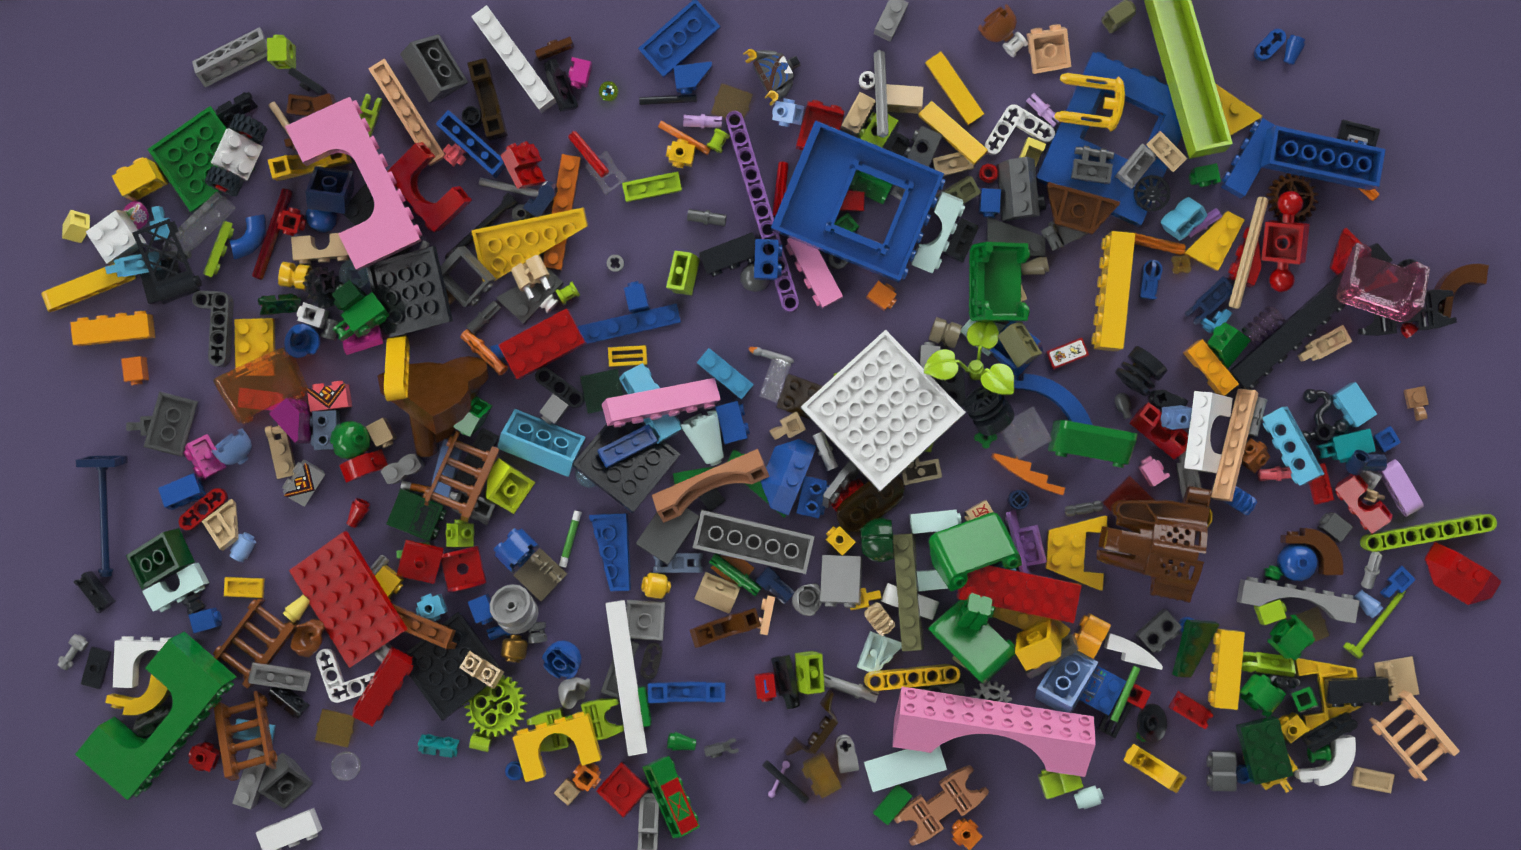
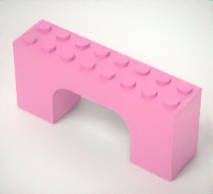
[285,97,423,271]

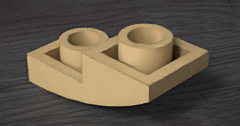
[459,651,504,689]

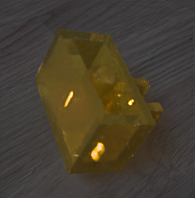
[802,751,842,799]

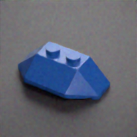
[761,439,816,515]

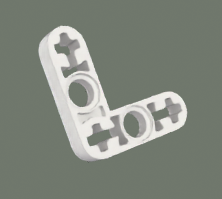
[984,104,1055,155]
[316,648,375,703]

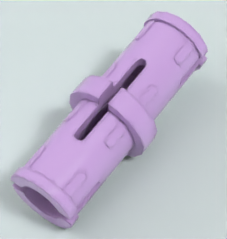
[1026,93,1059,128]
[683,114,722,129]

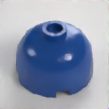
[1277,543,1318,581]
[542,640,582,679]

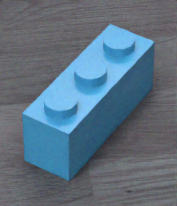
[697,348,754,400]

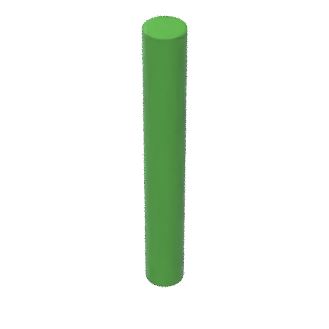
[1111,666,1140,722]

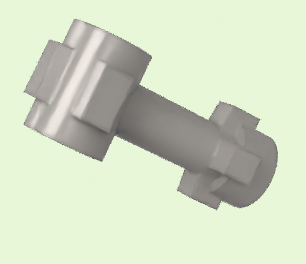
[57,634,89,670]

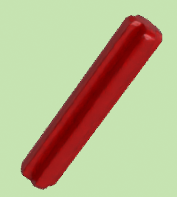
[568,131,609,178]
[773,162,789,218]

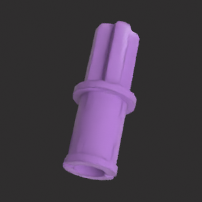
[1188,208,1222,238]

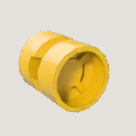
[278,262,312,290]

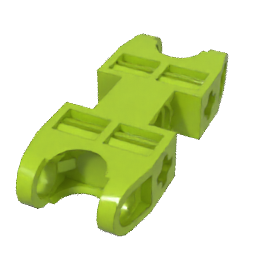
[526,698,624,752]

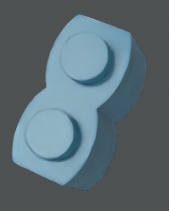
[1160,197,1207,241]

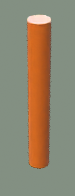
[658,121,711,155]

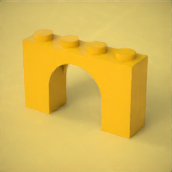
[512,711,602,782]

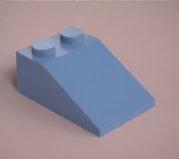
[1035,650,1099,713]

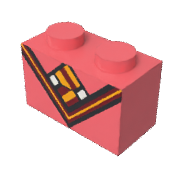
[307,381,352,412]

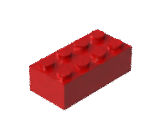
[498,308,587,380]

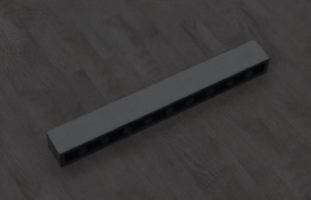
[1229,243,1393,389]

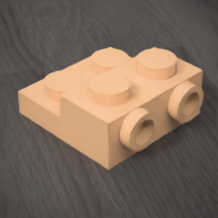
[1026,24,1071,74]

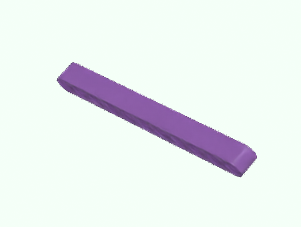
[726,111,799,313]

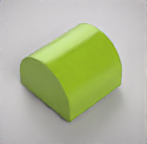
[469,731,493,752]

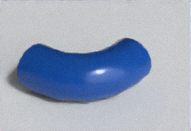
[230,215,266,259]

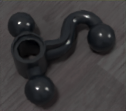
[1301,389,1349,445]

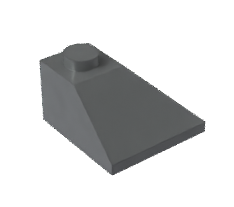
[258,752,313,809]

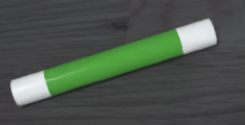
[559,510,582,567]

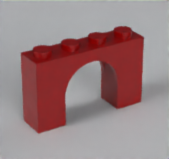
[387,142,472,232]

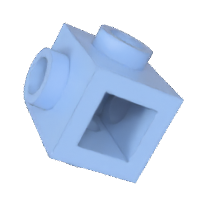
[772,98,805,127]

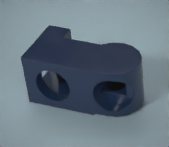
[523,181,558,217]

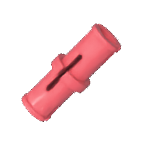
[1257,466,1292,481]

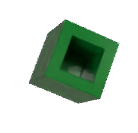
[1291,687,1319,712]

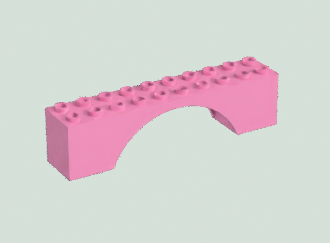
[893,687,1096,777]

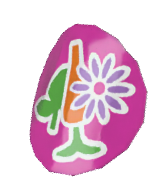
[123,201,149,229]

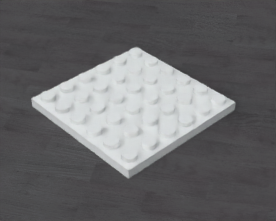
[801,330,966,492]

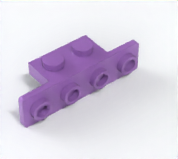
[1005,510,1047,574]

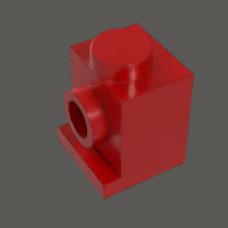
[1120,683,1152,709]

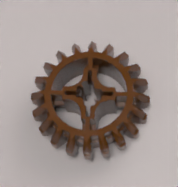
[1266,173,1319,223]

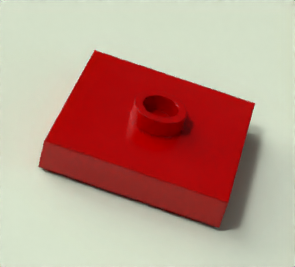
[396,540,444,584]
[596,762,650,818]

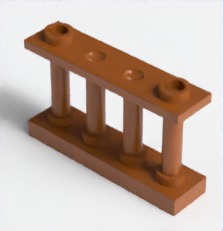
[423,431,499,523]
[212,598,298,689]
[213,691,278,781]

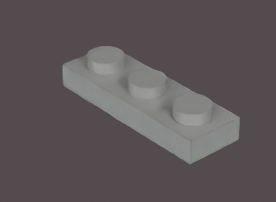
[248,662,311,692]

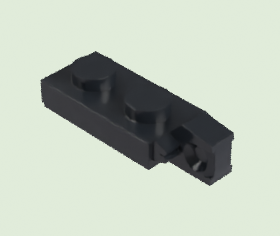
[544,59,578,112]
[771,655,800,709]

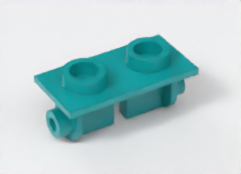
[417,734,460,758]

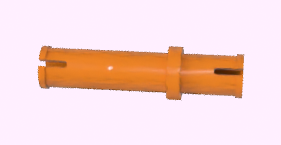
[460,329,508,376]

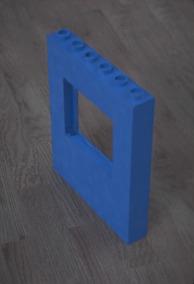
[1036,52,1182,227]
[771,120,945,283]

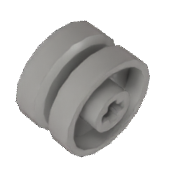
[490,584,539,634]

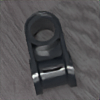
[1148,390,1188,410]

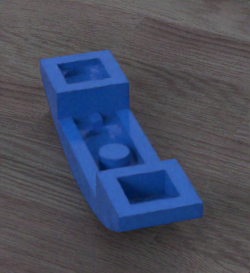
[648,681,725,703]

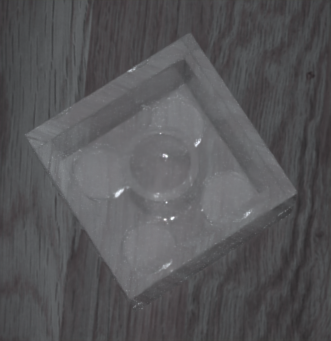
[1001,406,1052,459]

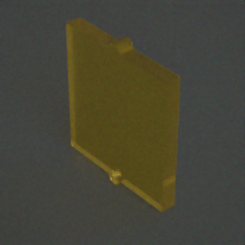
[711,83,753,123]
[1286,606,1329,642]
[315,709,355,748]

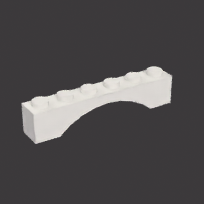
[471,5,557,113]

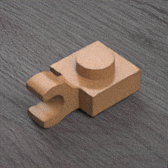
[1404,386,1429,421]

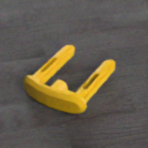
[1054,73,1125,132]

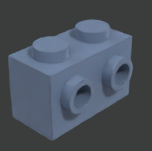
[310,410,340,450]

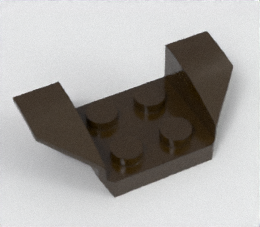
[784,689,838,756]

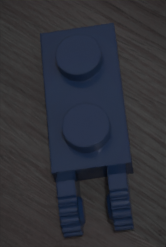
[1185,276,1234,325]

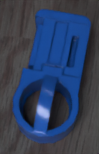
[1139,260,1163,300]

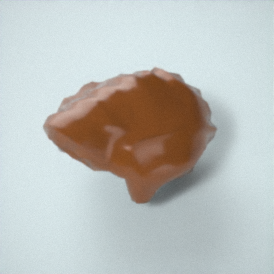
[291,619,325,658]

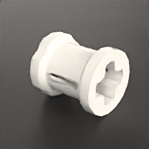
[1003,32,1028,58]

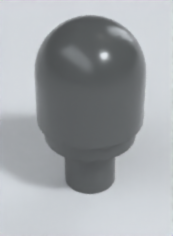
[1114,393,1132,420]

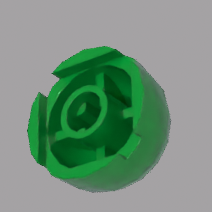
[330,421,371,460]

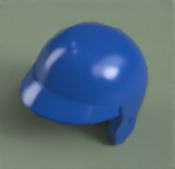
[284,323,320,358]

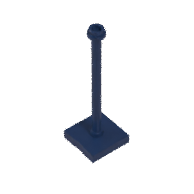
[76,455,128,577]

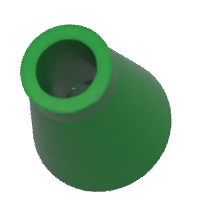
[667,732,696,751]

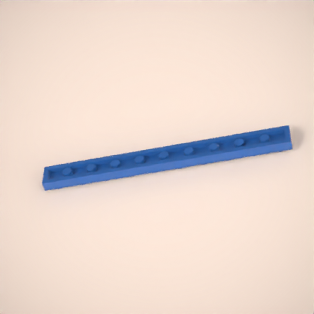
[490,304,681,363]

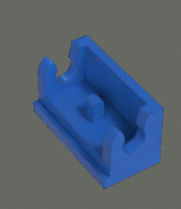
[158,473,206,510]

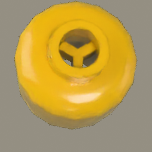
[641,572,671,599]

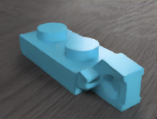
[105,251,162,277]

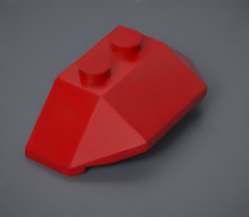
[1424,542,1501,605]

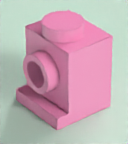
[1138,456,1170,486]

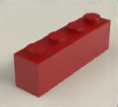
[352,647,413,727]

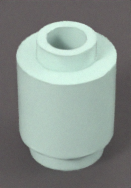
[1074,785,1104,810]

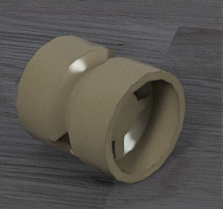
[928,317,962,349]

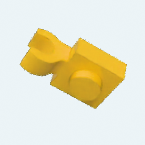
[850,588,882,611]

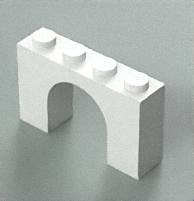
[1184,391,1233,474]
[113,636,171,688]

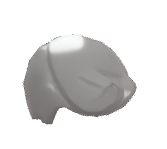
[792,584,822,616]
[558,677,591,709]

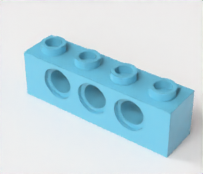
[1263,406,1324,486]

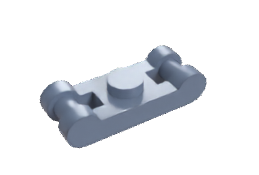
[653,553,703,573]

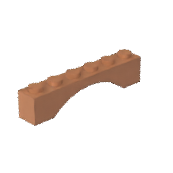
[652,449,770,523]

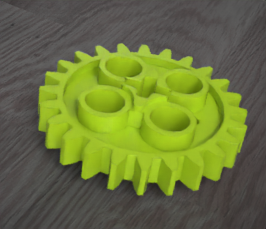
[464,675,527,737]

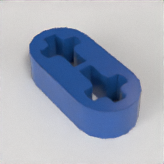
[1254,29,1286,61]

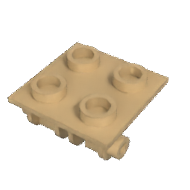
[1374,656,1419,701]

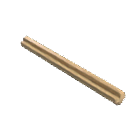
[1229,197,1269,309]

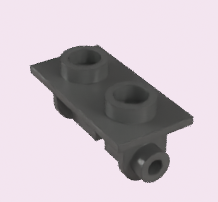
[133,704,170,736]

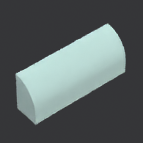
[864,746,947,792]

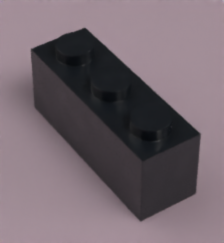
[699,232,755,277]
[1324,676,1389,707]

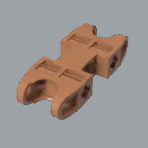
[894,765,989,845]

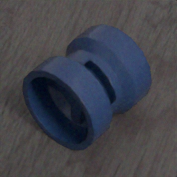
[1008,490,1029,509]

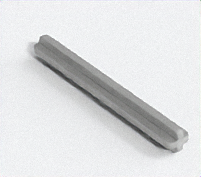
[874,50,889,138]

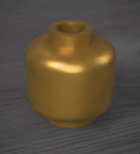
[501,634,528,663]

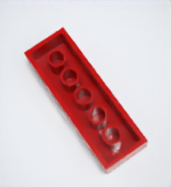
[957,565,1082,623]

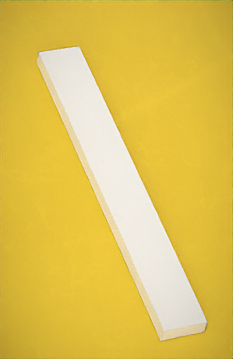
[605,600,647,756]

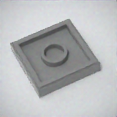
[626,600,666,641]

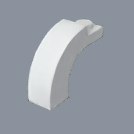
[1294,735,1356,786]

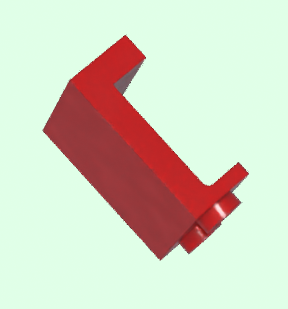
[796,100,845,150]

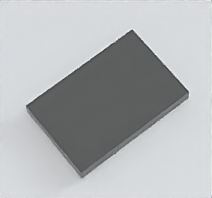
[143,391,198,457]
[636,508,700,565]

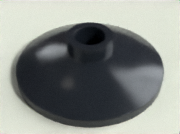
[1137,704,1167,743]

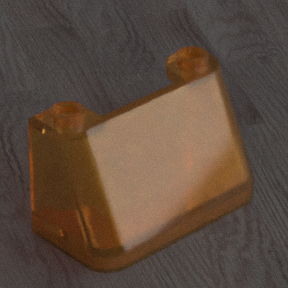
[213,348,309,425]

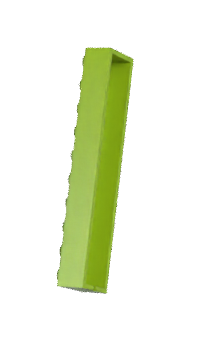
[1144,0,1233,159]

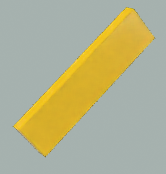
[925,51,984,125]
[918,101,988,165]

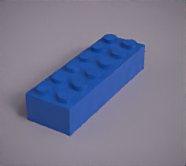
[1261,126,1386,190]

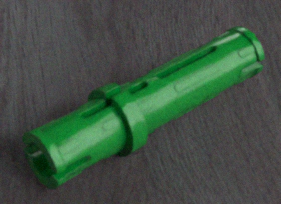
[709,553,762,596]

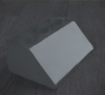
[400,34,468,103]
[997,157,1040,221]

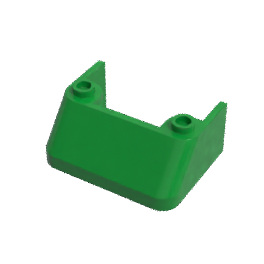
[1048,420,1138,468]

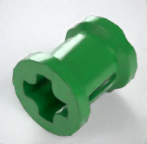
[1307,744,1331,763]

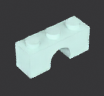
[142,563,209,612]

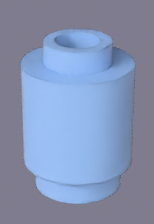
[230,532,256,562]

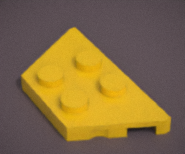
[1216,84,1262,135]

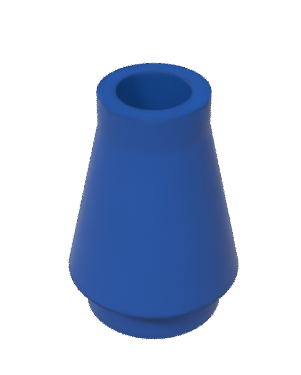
[1283,35,1306,65]

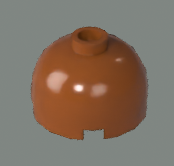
[978,4,1017,42]

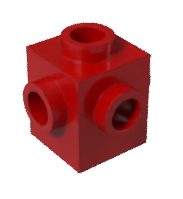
[277,207,307,236]
[188,742,221,772]

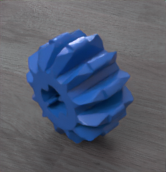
[1224,486,1257,515]

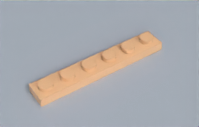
[368,59,445,166]
[1211,389,1259,502]

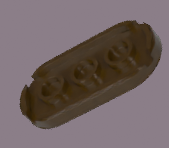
[836,476,905,532]

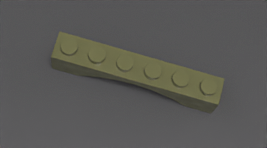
[893,533,924,651]

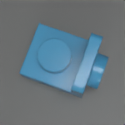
[1200,309,1232,334]

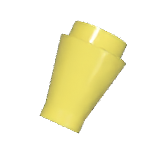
[283,594,310,623]

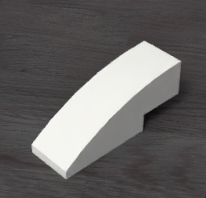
[1104,633,1163,670]

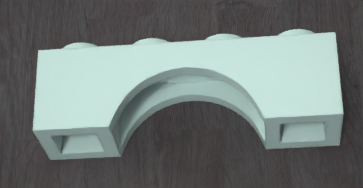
[911,191,965,273]

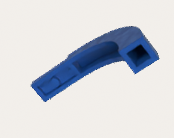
[1014,373,1092,425]

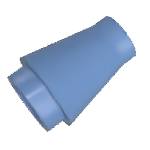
[1354,590,1383,618]

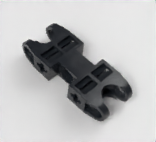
[1355,289,1457,336]

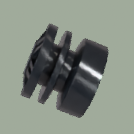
[1115,346,1168,396]
[963,386,1015,436]

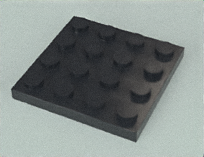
[366,246,453,340]
[572,421,680,514]
[405,612,505,721]

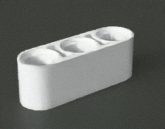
[881,583,939,620]

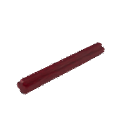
[252,188,292,280]

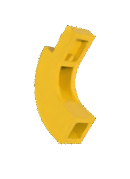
[105,674,170,715]
[1123,744,1187,793]

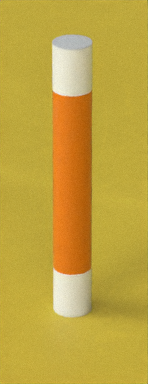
[401,481,458,500]

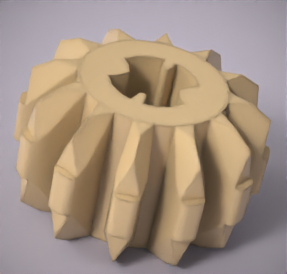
[864,602,895,636]

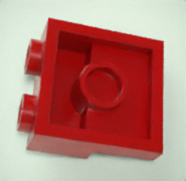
[500,141,546,189]

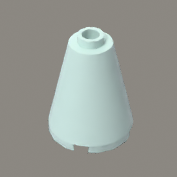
[681,410,724,466]

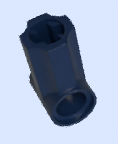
[1345,450,1387,475]
[755,566,795,604]

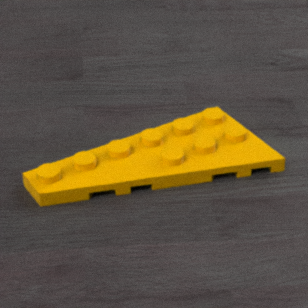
[471,207,588,282]

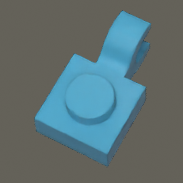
[149,206,172,241]

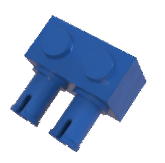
[796,476,830,518]

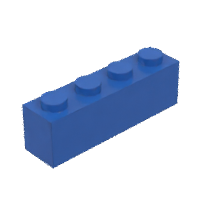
[436,110,506,178]
[1221,118,1276,199]

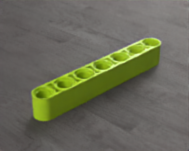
[1360,514,1497,552]

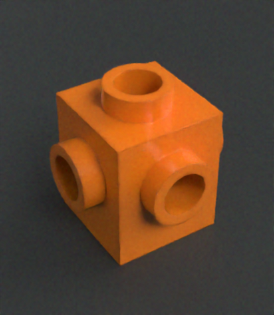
[572,763,601,792]
[951,818,983,850]

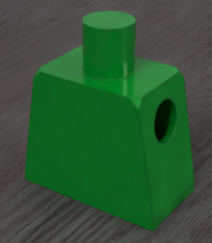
[1207,322,1251,368]

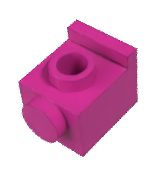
[568,57,592,89]

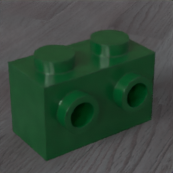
[332,280,367,312]

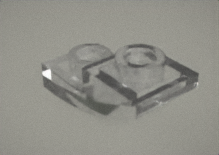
[759,358,791,403]

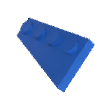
[589,513,631,591]

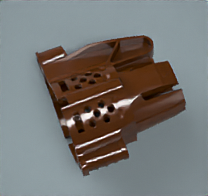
[1096,486,1212,603]

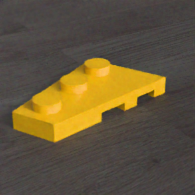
[1184,211,1245,271]

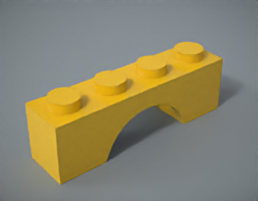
[268,153,352,181]

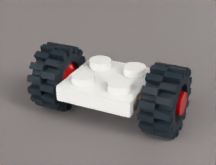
[205,113,268,197]

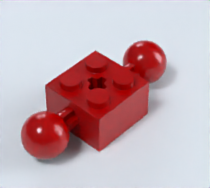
[1261,191,1310,292]

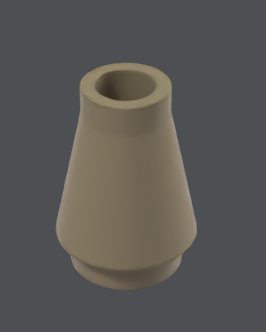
[1021,256,1050,275]

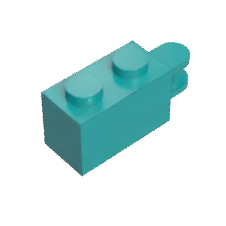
[1316,429,1376,463]

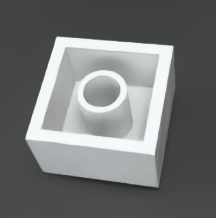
[86,210,146,264]

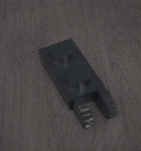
[1301,712,1358,753]

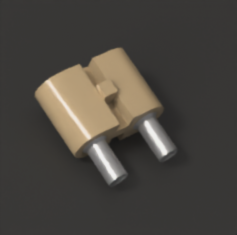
[511,255,552,301]

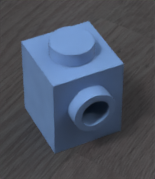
[1161,405,1192,429]

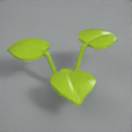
[924,321,1014,395]

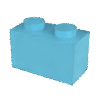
[1331,382,1377,427]

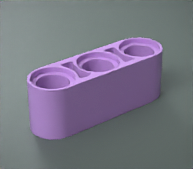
[1378,459,1424,517]

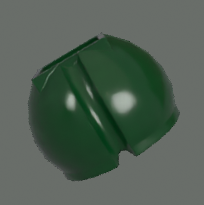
[861,518,894,562]

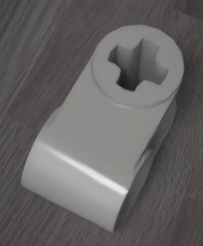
[836,734,859,774]

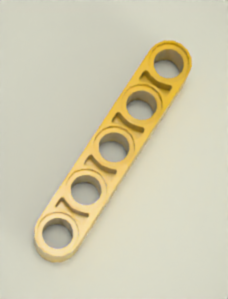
[41,263,136,312]
[384,335,410,402]
[864,664,960,691]

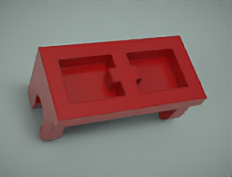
[1168,691,1213,730]

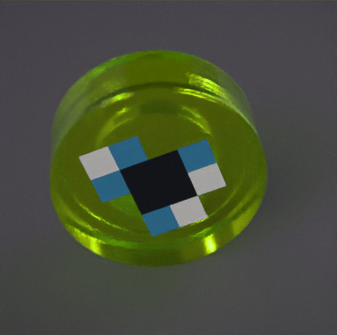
[599,81,619,102]

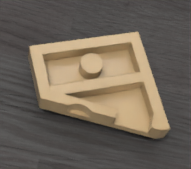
[202,499,239,551]

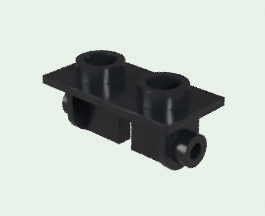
[215,92,258,125]
[268,687,309,718]

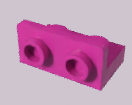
[343,325,383,355]
[184,434,226,481]

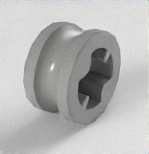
[607,255,624,272]

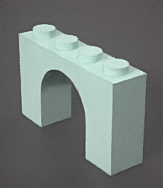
[909,509,961,591]

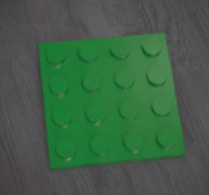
[147,106,255,213]

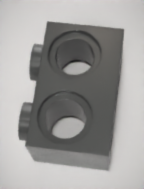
[1135,609,1182,653]

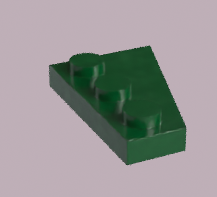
[1172,619,1219,678]

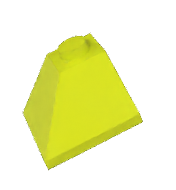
[486,458,536,514]

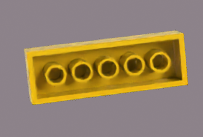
[1091,231,1135,352]

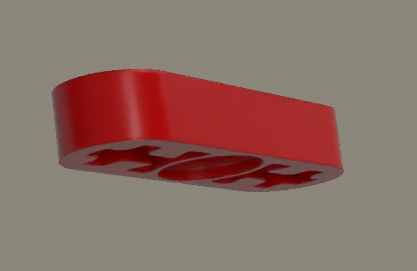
[178,488,228,530]

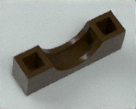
[467,58,508,141]

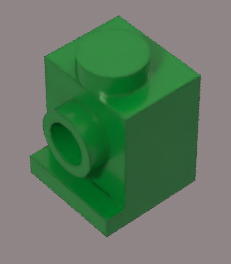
[1189,163,1221,187]

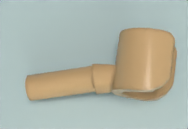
[1363,488,1385,503]

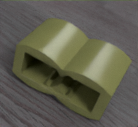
[1101,0,1136,33]

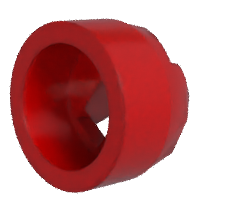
[1401,322,1418,339]

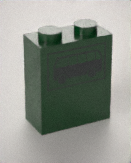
[386,488,447,541]

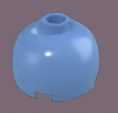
[212,428,252,465]

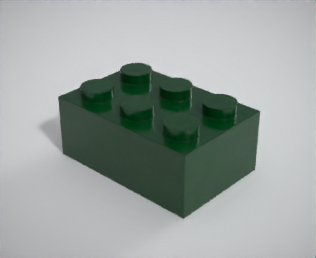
[1236,716,1294,785]

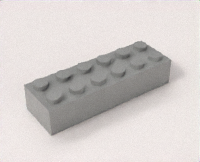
[693,510,815,574]

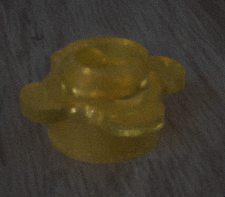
[1171,255,1191,274]

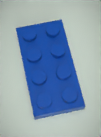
[638,0,721,78]

